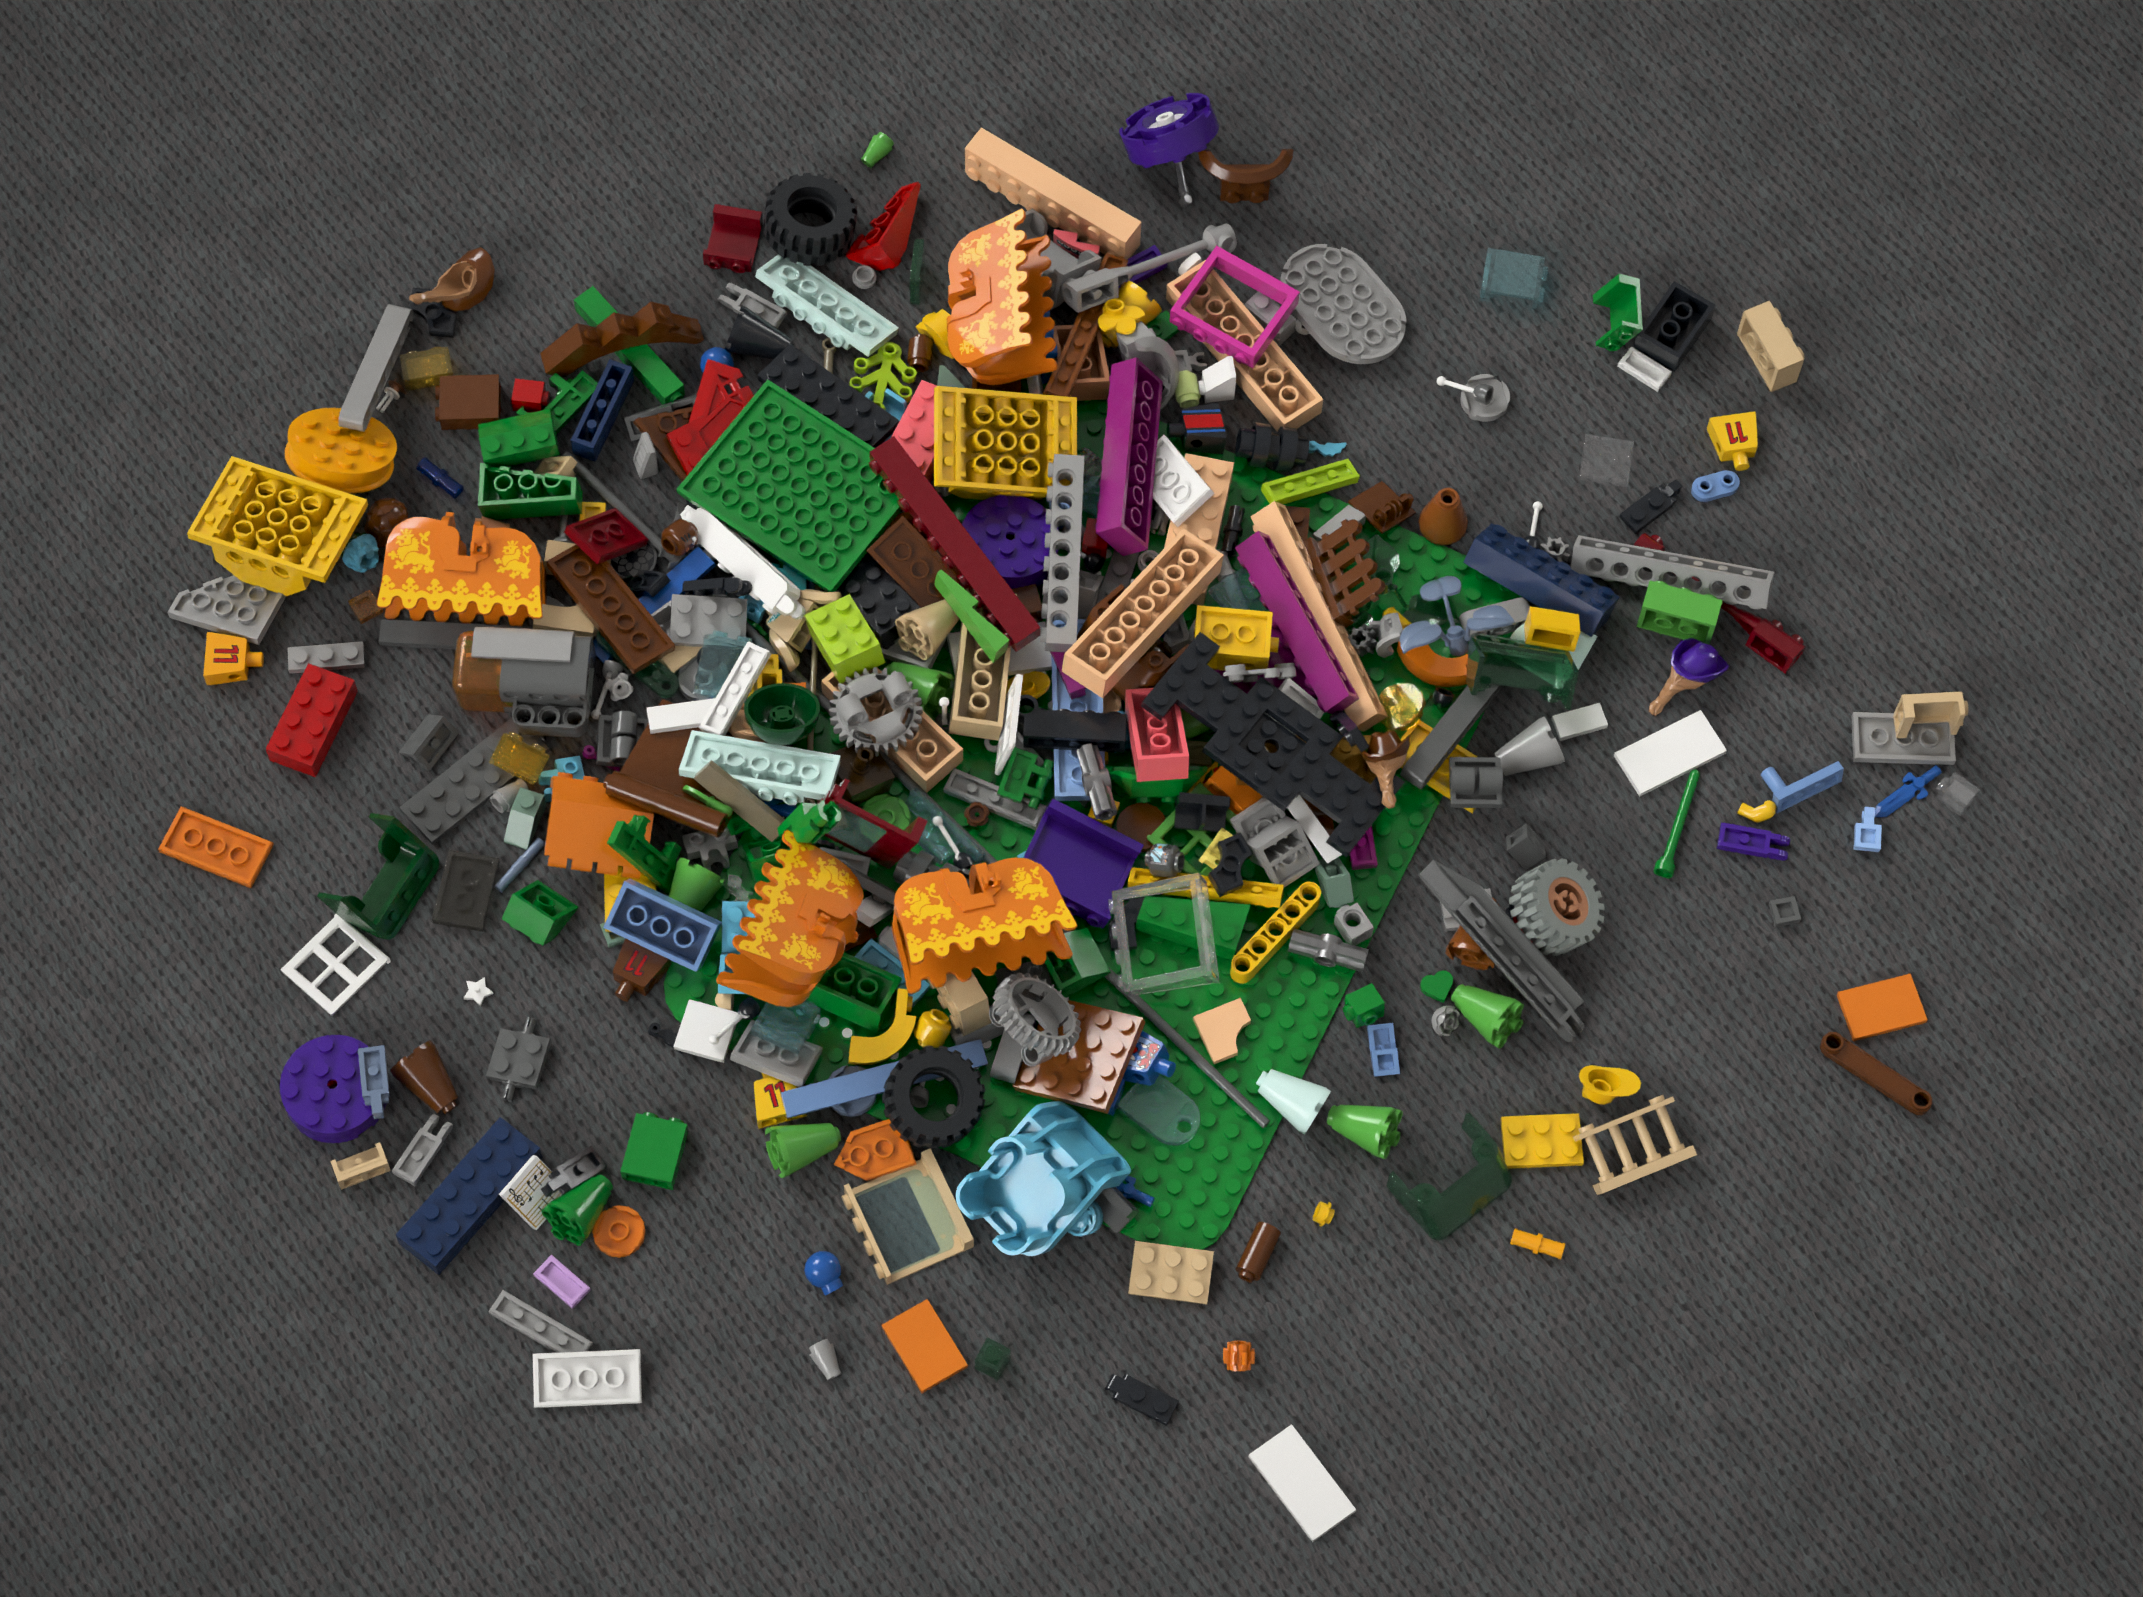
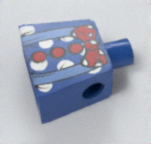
[1122,1031,1176,1086]

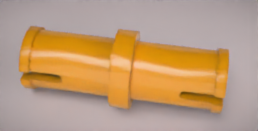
[1510,1228,1566,1260]

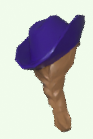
[1649,638,1730,716]

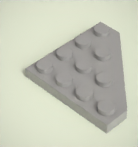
[168,575,286,645]

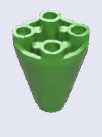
[1451,984,1524,1049]
[1327,1105,1403,1159]

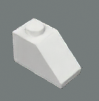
[1198,356,1236,403]

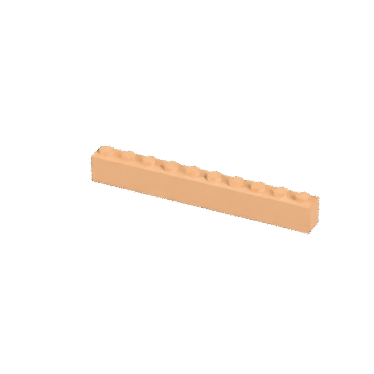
[1251,501,1388,732]

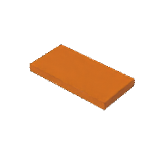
[158,806,274,888]

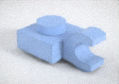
[1854,807,1882,852]

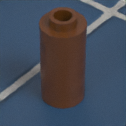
[1236,1222,1281,1283]

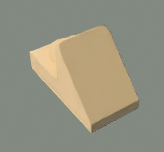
[534,456,578,477]

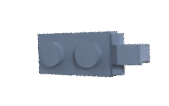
[358,1045,390,1119]

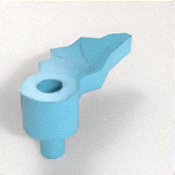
[1308,441,1347,457]

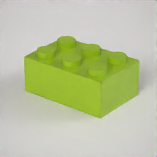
[804,594,885,683]

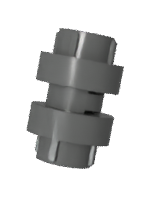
[893,850,969,886]

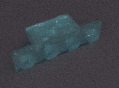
[905,787,986,865]

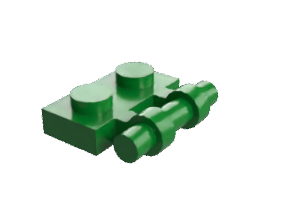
[997,747,1054,810]

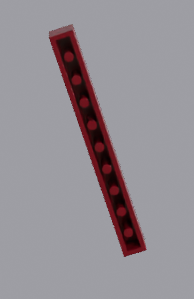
[869,436,1041,652]

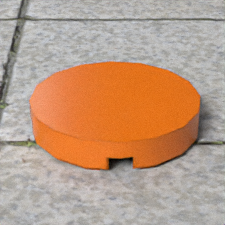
[592,1205,646,1258]

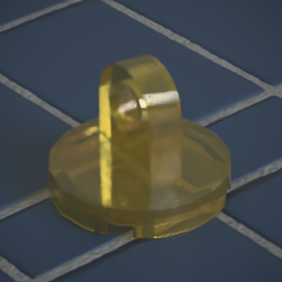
[1379,682,1426,731]

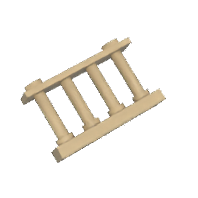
[1573,1095,1697,1195]

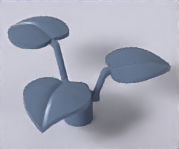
[1400,576,1515,656]

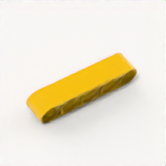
[1230,882,1321,984]

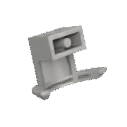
[1116,321,1179,411]

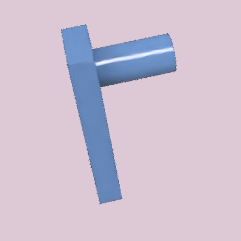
[1761,761,1844,813]

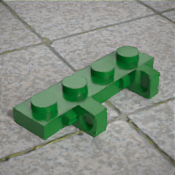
[516,370,598,434]
[607,815,682,895]

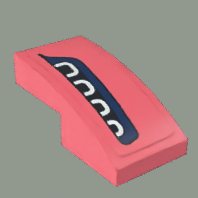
[1053,229,1100,259]

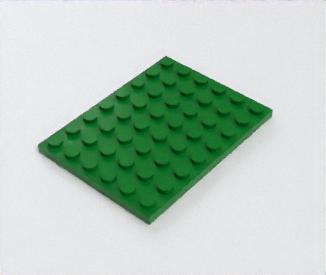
[676,379,902,592]

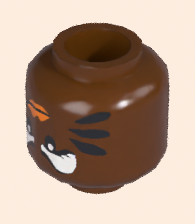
[661,519,698,556]

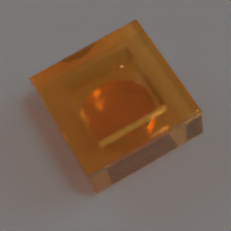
[348,589,383,624]

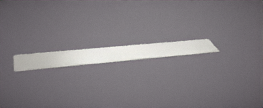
[1264,746,1342,863]

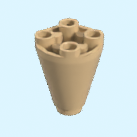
[895,599,959,661]

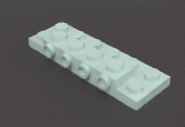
[755,254,899,357]
[679,730,841,805]

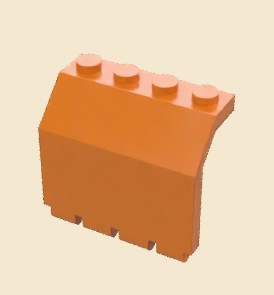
[544,772,654,879]

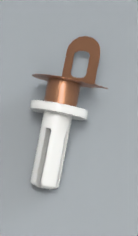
[376,378,406,413]

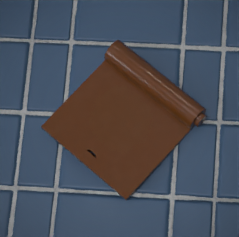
[603,699,767,838]

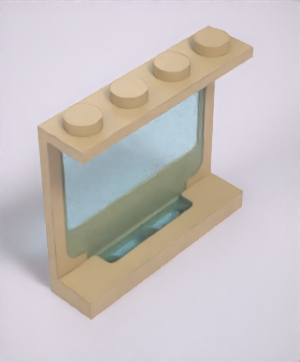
[842,1148,974,1285]

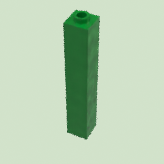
[574,286,685,405]

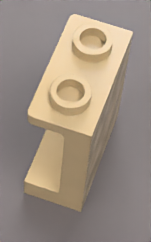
[1893,692,1968,738]

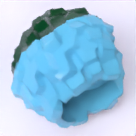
[341,533,379,573]

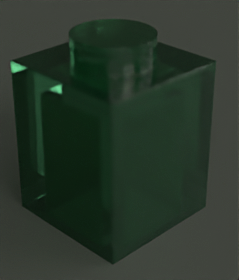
[975,1337,1011,1380]

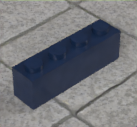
[571,359,634,462]

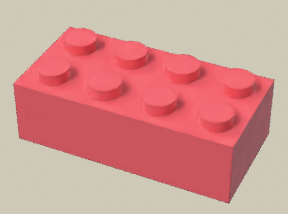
[891,380,937,483]
[1125,688,1189,782]

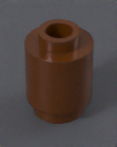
[907,334,933,372]

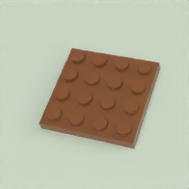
[1012,1000,1145,1114]

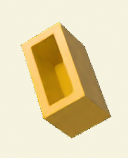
[1524,606,1580,652]

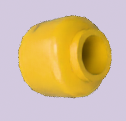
[913,1009,952,1048]

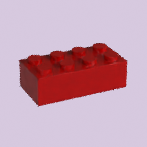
[266,663,358,777]

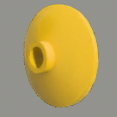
[1006,671,1051,699]

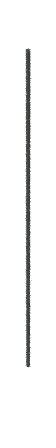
[563,452,1270,1128]

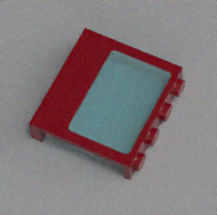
[818,778,928,869]

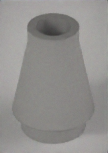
[490,778,529,813]
[809,1339,842,1381]

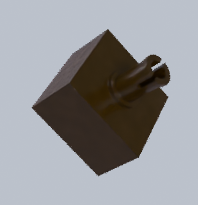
[830,736,895,806]

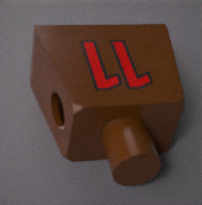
[613,938,671,1002]

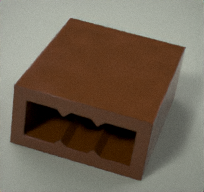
[435,374,501,430]

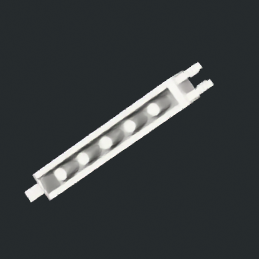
[680,505,806,620]

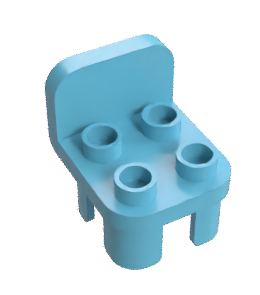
[956,1101,1131,1256]

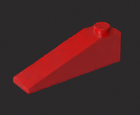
[845,182,921,271]

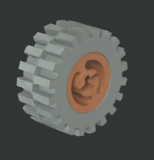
[1509,859,1604,956]

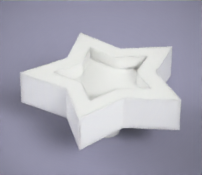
[464,977,494,1007]

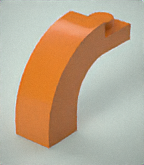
[1397,642,1488,687]

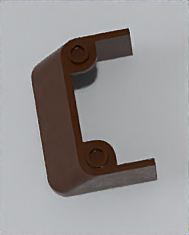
[1077,584,1189,701]

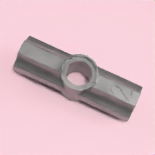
[1076,744,1117,821]
[1288,929,1369,972]

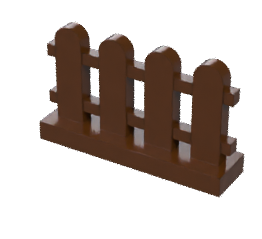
[1303,519,1385,628]

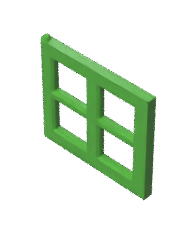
[1147,783,1237,876]

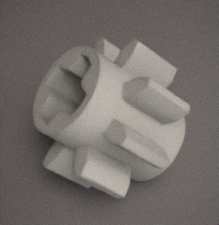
[1540,537,1569,562]

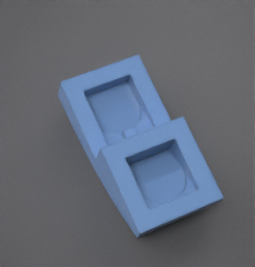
[1367,1023,1400,1077]

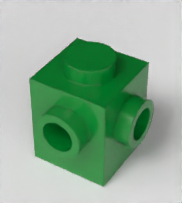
[1343,983,1385,1028]

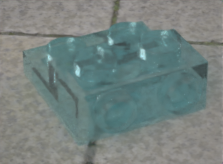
[751,1001,821,1054]

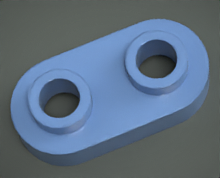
[1691,470,1740,502]

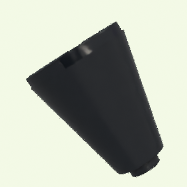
[724,305,794,359]

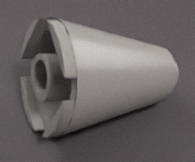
[1494,717,1565,776]

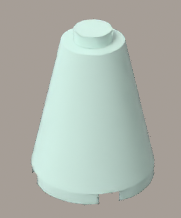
[1256,1069,1331,1134]

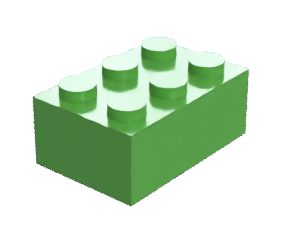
[1636,580,1723,644]

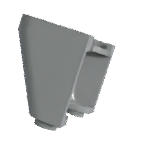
[1016,209,1102,310]

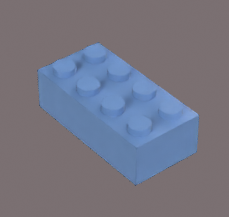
[603,879,722,972]

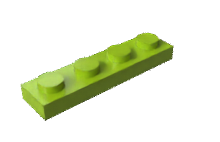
[1261,459,1360,504]

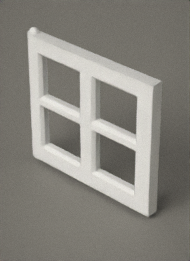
[995,674,1023,775]
[280,914,391,1016]

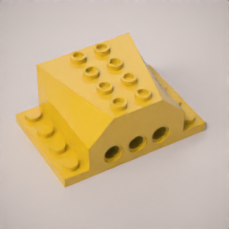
[934,386,1077,500]
[187,456,368,596]

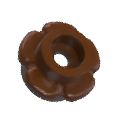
[964,802,990,827]

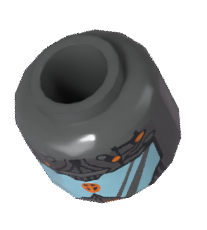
[1145,843,1185,878]

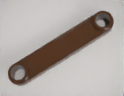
[1820,1032,1932,1115]

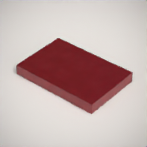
[564,508,649,564]

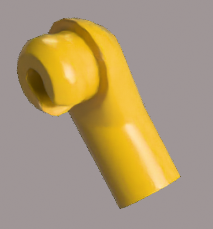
[1737,800,1776,823]

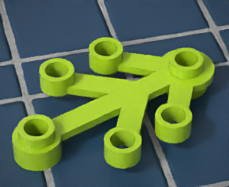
[849,342,917,411]

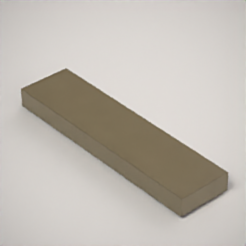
[694,760,785,842]

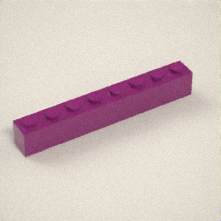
[1235,531,1360,714]

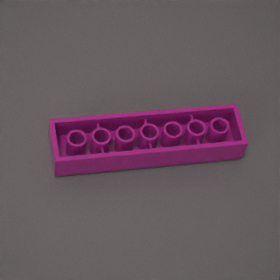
[1095,357,1163,556]

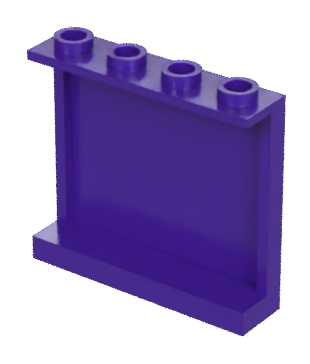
[1023,799,1143,929]

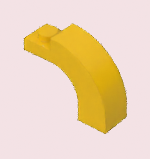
[848,988,916,1065]

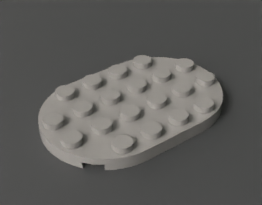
[1280,244,1406,364]

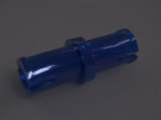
[416,457,464,499]

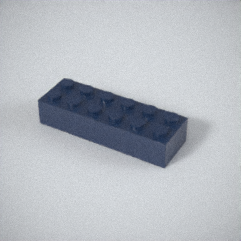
[1463,523,1620,637]
[396,1117,543,1275]

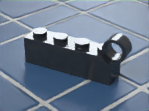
[1018,695,1127,753]

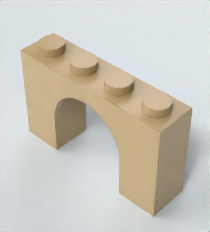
[533,540,611,639]

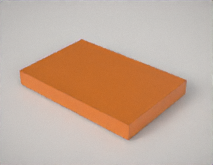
[1837,973,1927,1041]
[882,1299,968,1393]

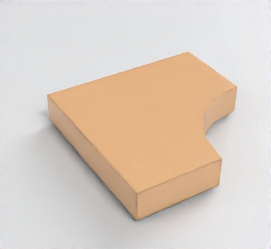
[1193,998,1251,1064]

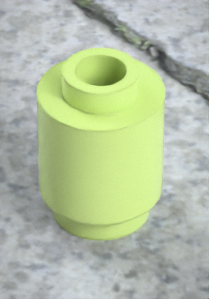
[1175,370,1201,408]

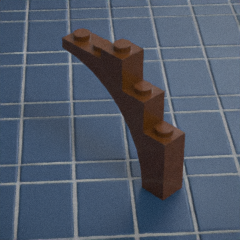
[540,301,704,377]

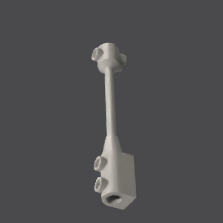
[1061,223,1237,313]

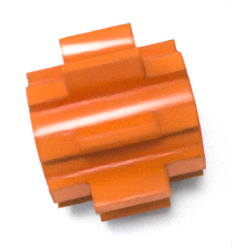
[1223,1341,1255,1371]

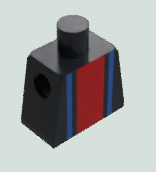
[1167,403,1227,454]

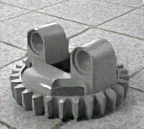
[829,667,923,756]
[989,972,1081,1066]

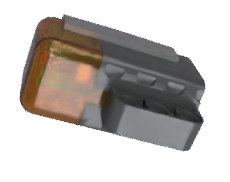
[452,627,597,737]

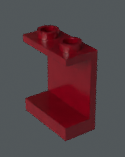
[703,204,763,273]

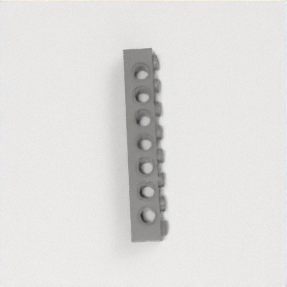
[1040,454,1084,652]
[1571,535,1774,609]

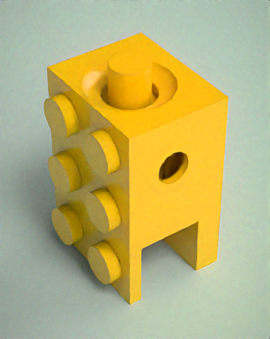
[1193,605,1279,671]

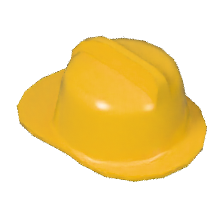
[1579,1065,1641,1105]

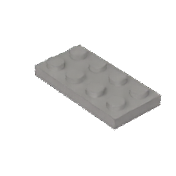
[1851,712,1956,765]

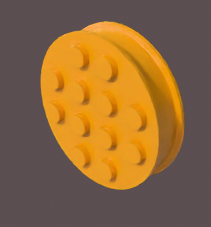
[284,408,397,494]

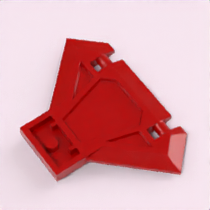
[666,359,754,476]

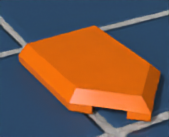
[834,1119,917,1181]

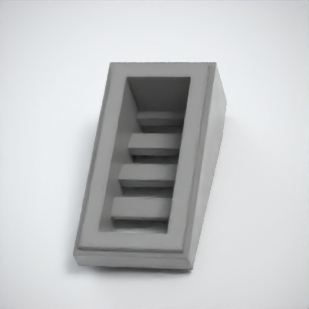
[633,432,659,479]

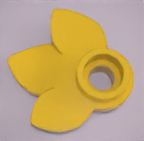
[1098,298,1145,335]

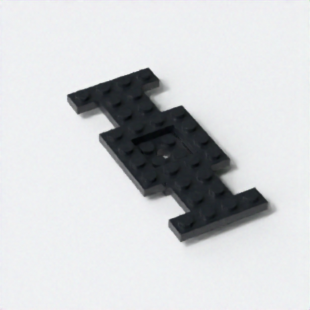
[1141,632,1405,857]

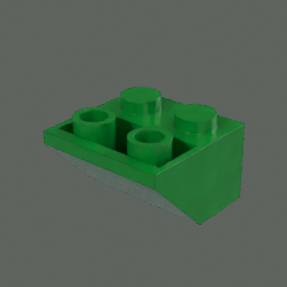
[1045,928,1111,998]

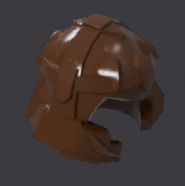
[364,498,409,548]

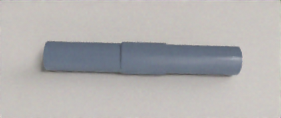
[494,838,545,893]

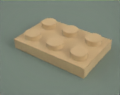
[1128,1241,1214,1305]

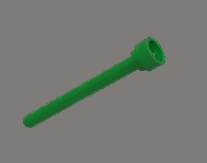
[1653,769,1700,879]

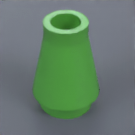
[861,132,894,168]

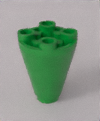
[541,1174,613,1246]

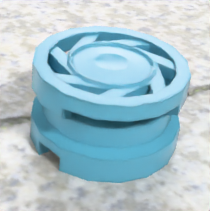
[1067,1201,1103,1237]

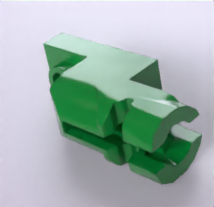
[777,800,842,844]

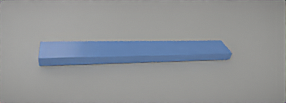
[780,1039,988,1119]

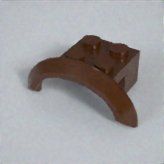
[1198,149,1293,203]

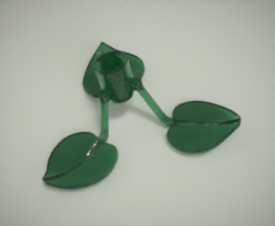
[1345,534,1447,635]

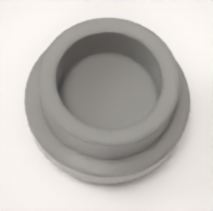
[852,265,877,289]

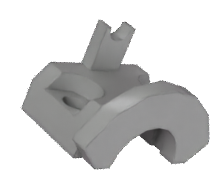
[1366,613,1403,658]

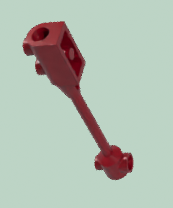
[1634,533,1806,674]

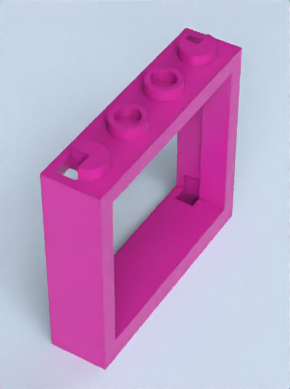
[1170,245,1300,369]

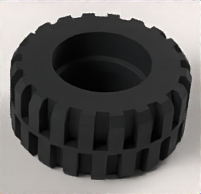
[763,173,858,266]
[882,1046,985,1149]

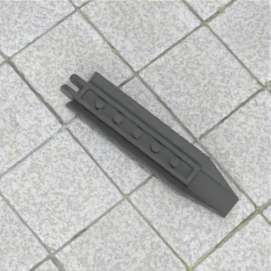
[1418,860,1584,1042]

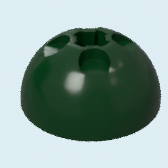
[744,683,820,746]

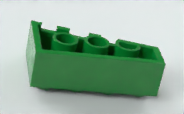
[478,463,583,520]
[1135,896,1251,961]

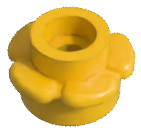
[1312,1201,1335,1227]

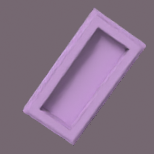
[533,1255,591,1309]

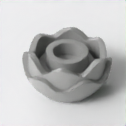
[1431,1005,1460,1037]

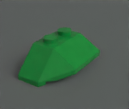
[1105,766,1207,803]

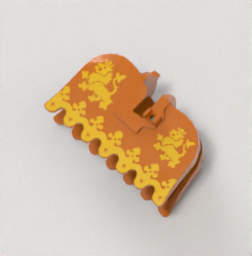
[946,209,1058,385]
[377,512,547,626]
[716,830,864,1007]
[892,857,1077,994]

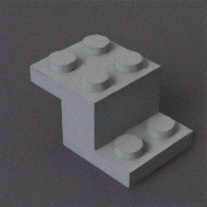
[1230,797,1320,887]

